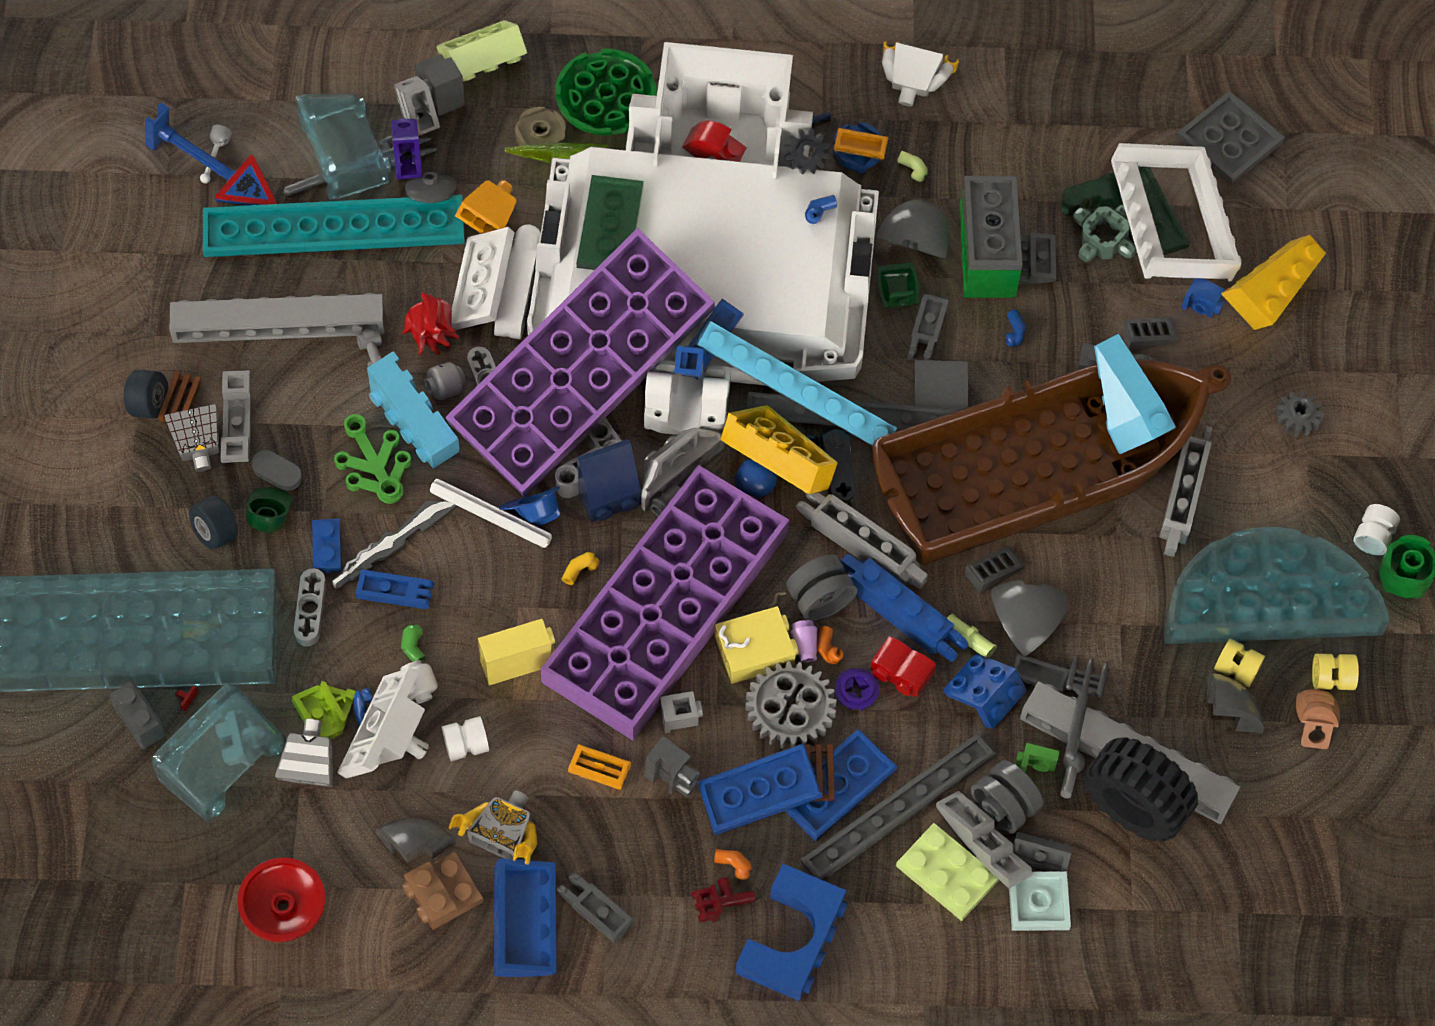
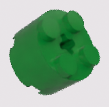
[1379,535,1435,598]

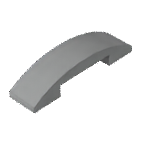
[221,370,251,463]

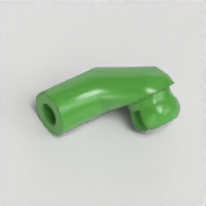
[401,625,426,663]

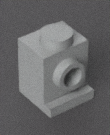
[660,691,703,733]

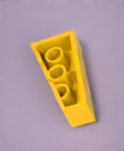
[1221,235,1326,330]
[720,405,838,494]

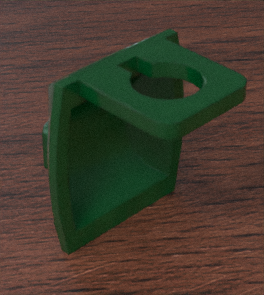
[877,262,920,308]

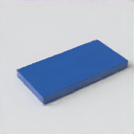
[785,729,898,842]
[698,743,823,835]

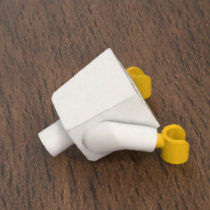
[882,41,959,107]

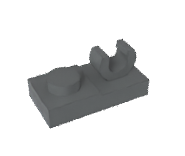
[1013,832,1073,872]

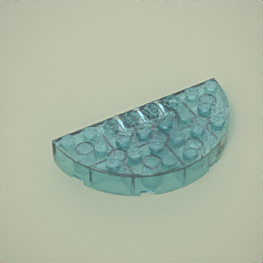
[1164,527,1390,644]

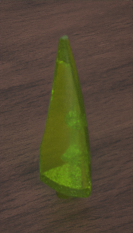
[505,143,608,163]

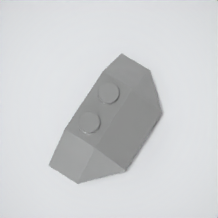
[641,428,725,512]

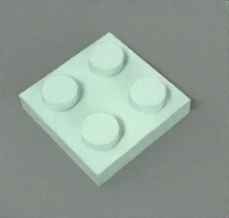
[1009,872,1071,931]

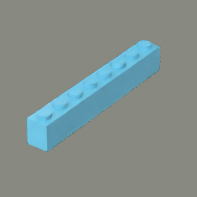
[695,321,897,446]

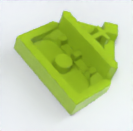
[292,681,356,740]

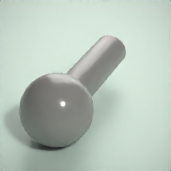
[1060,751,1085,798]

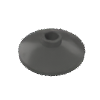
[405,172,457,203]

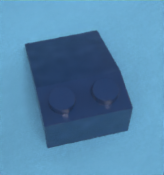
[577,439,641,522]

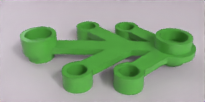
[334,414,411,504]

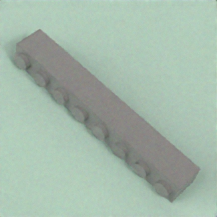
[169,293,385,343]
[1020,681,1240,825]

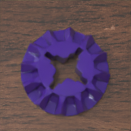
[835,668,879,711]

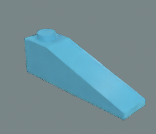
[1094,334,1176,454]

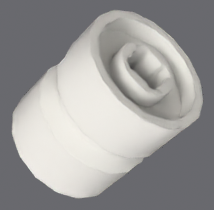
[1353,504,1400,556]
[442,716,489,761]

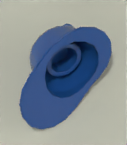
[499,486,561,525]

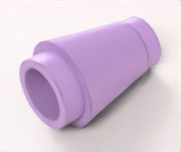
[790,620,817,663]

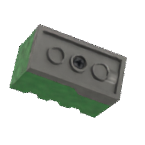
[959,176,1023,298]

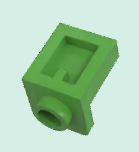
[1015,743,1060,773]

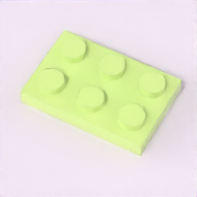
[896,823,999,921]

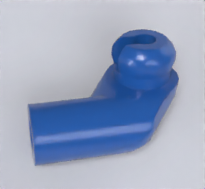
[805,195,837,224]
[354,688,373,726]

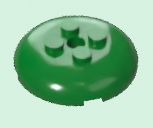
[555,49,657,136]

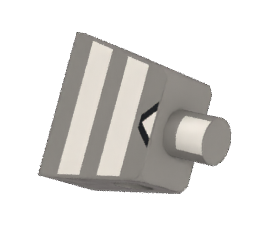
[394,76,440,136]
[275,719,333,787]

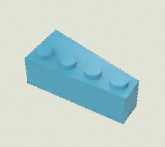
[367,351,460,469]

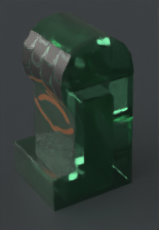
[1060,177,1113,217]

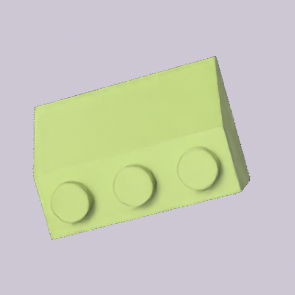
[436,20,527,81]

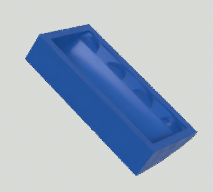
[494,858,556,977]

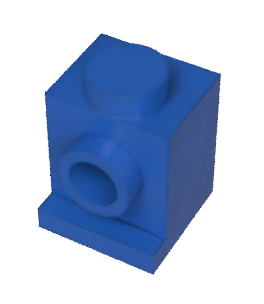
[1181,278,1225,318]
[674,346,707,378]

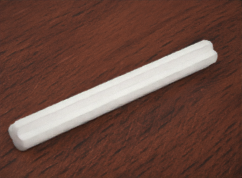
[430,479,552,548]

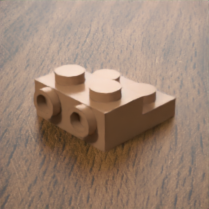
[402,852,483,930]

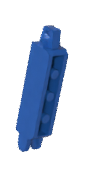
[841,554,969,662]

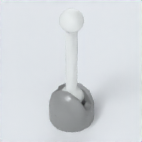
[200,125,232,183]

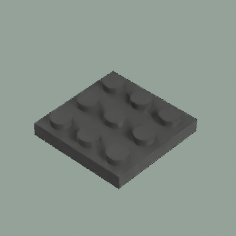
[1176,91,1285,185]

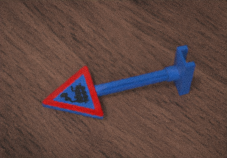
[145,103,277,205]

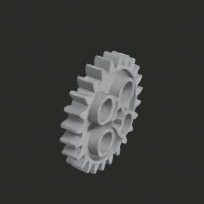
[745,661,837,749]

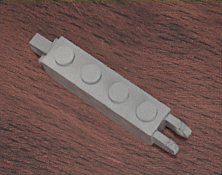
[1159,426,1212,557]
[796,492,928,589]

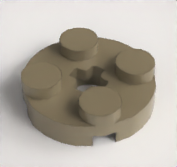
[515,107,566,157]

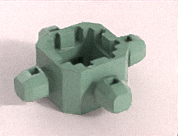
[1073,204,1137,262]

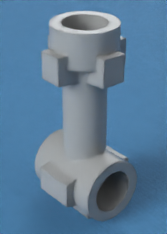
[357,329,382,367]

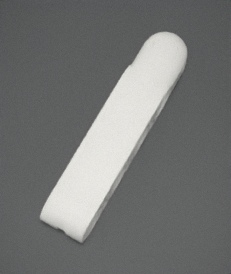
[494,224,541,339]

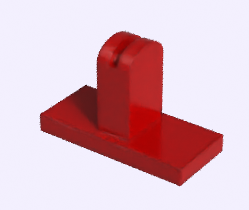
[175,686,199,712]

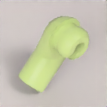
[897,151,928,182]

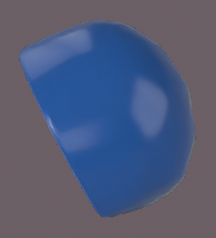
[734,458,777,499]

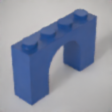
[735,864,849,1001]

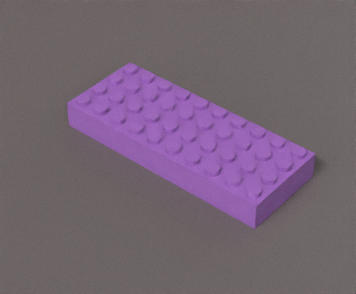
[446,228,715,498]
[541,465,789,741]

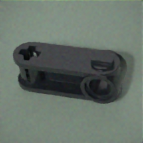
[820,429,856,507]

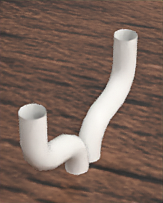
[719,625,750,650]

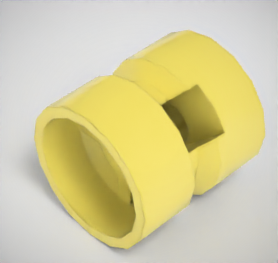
[1214,638,1265,688]
[1312,654,1359,690]

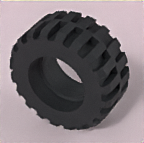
[1085,737,1198,842]

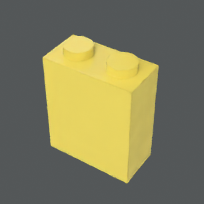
[714,606,799,684]
[478,619,555,685]

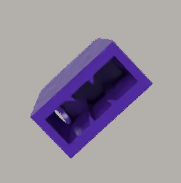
[391,118,422,179]

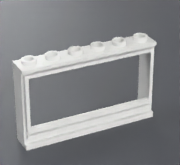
[1111,143,1241,281]

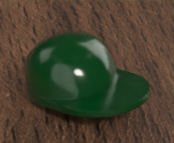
[246,487,292,533]

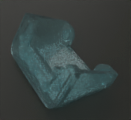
[295,94,391,201]
[152,683,286,821]

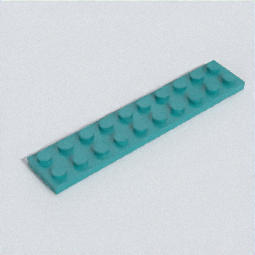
[203,195,465,257]

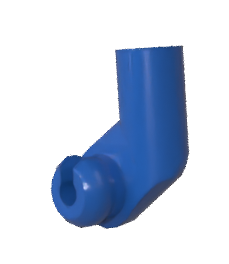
[1005,309,1026,347]

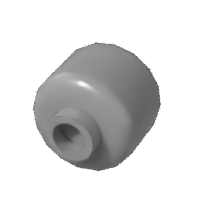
[424,362,466,400]

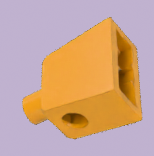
[455,180,517,234]

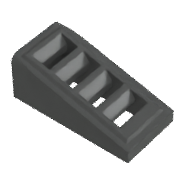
[1121,317,1179,351]
[964,545,1025,594]

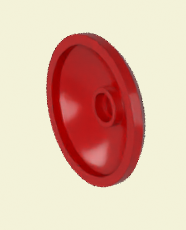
[237,858,326,942]

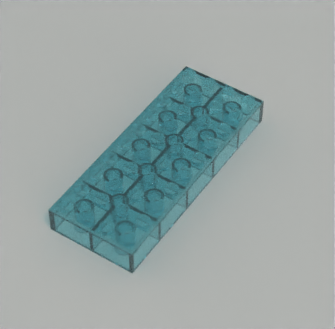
[0,569,278,692]

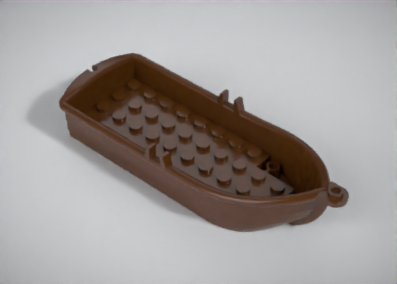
[872,360,1231,565]

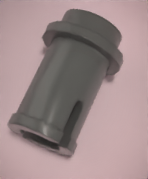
[650,484,680,517]

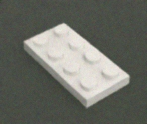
[452,227,515,330]

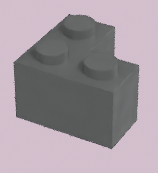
[413,53,465,116]

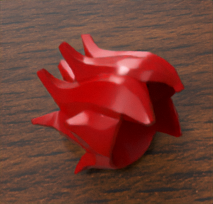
[401,293,459,356]

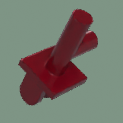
[691,877,755,923]

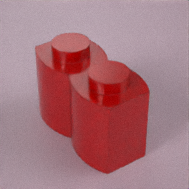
[870,636,936,697]

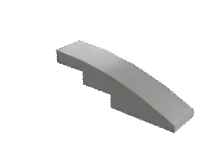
[936,791,1032,889]

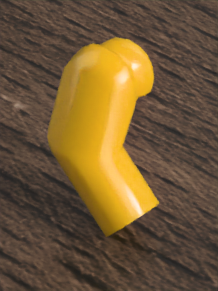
[562,552,600,585]

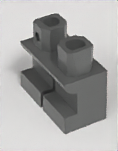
[644,736,699,798]

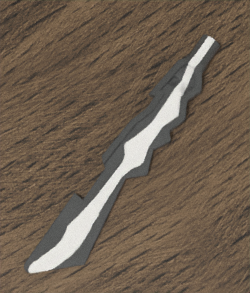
[331,501,456,589]

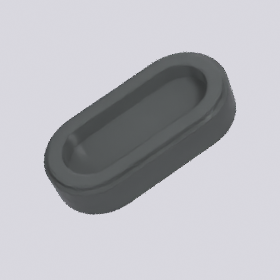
[252,450,302,491]

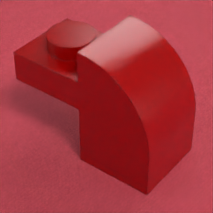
[682,121,747,162]

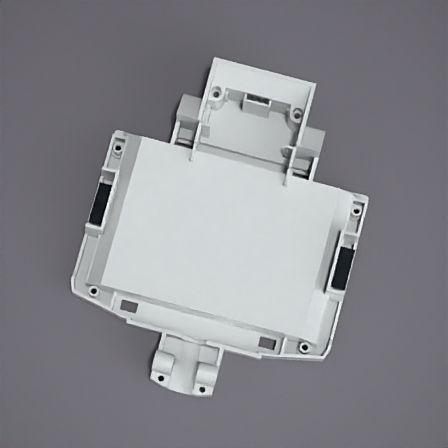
[527,42,879,435]

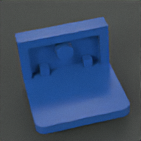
[944,654,1027,729]

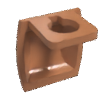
[1296,689,1340,749]

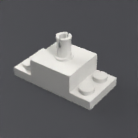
[337,668,429,778]

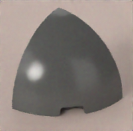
[876,200,949,259]
[991,580,1069,657]
[1207,673,1264,733]
[375,818,456,863]

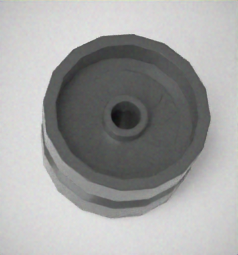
[786,555,858,621]
[971,760,1044,834]

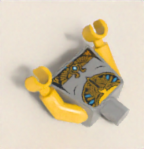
[448,790,537,864]

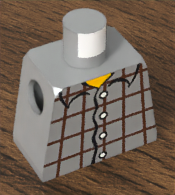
[165,404,220,472]

